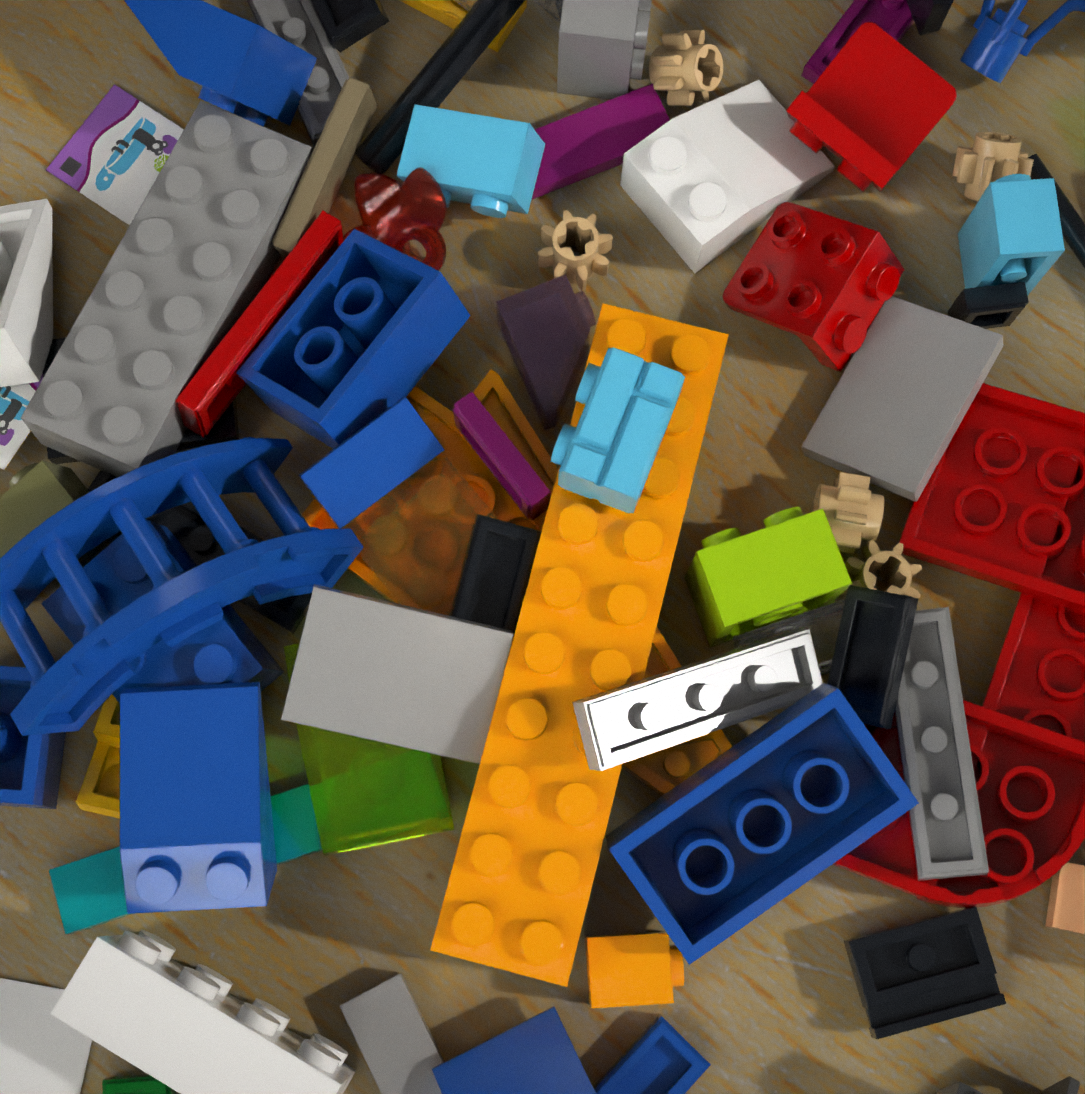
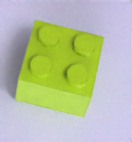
[684,507,852,648]

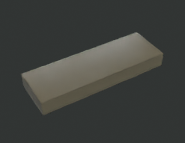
[272,76,378,260]

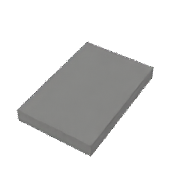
[801,296,1004,502]
[281,584,514,764]

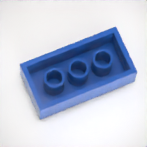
[605,683,919,965]

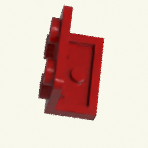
[786,22,957,192]
[722,202,905,372]

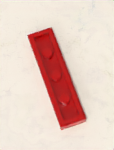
[176,211,343,437]

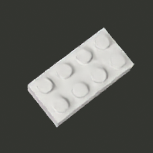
[50,930,356,1094]

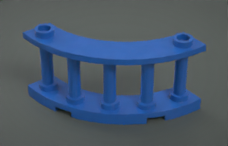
[0,437,364,736]

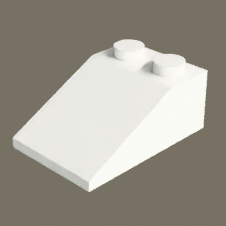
[620,80,835,273]
[0,199,53,387]

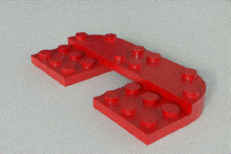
[833,383,1085,908]

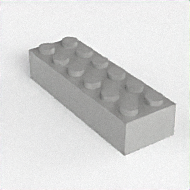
[21,100,313,477]

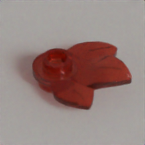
[343,167,447,271]

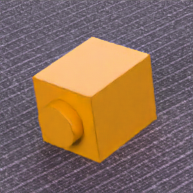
[585,931,684,1008]

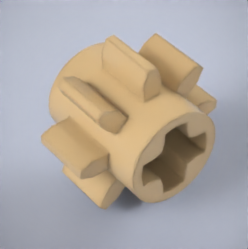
[648,30,723,106]
[952,132,1034,201]
[537,210,613,291]
[812,471,884,554]
[841,540,922,599]

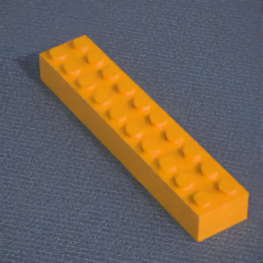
[430,303,729,987]

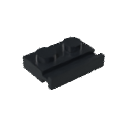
[844,907,1006,1039]

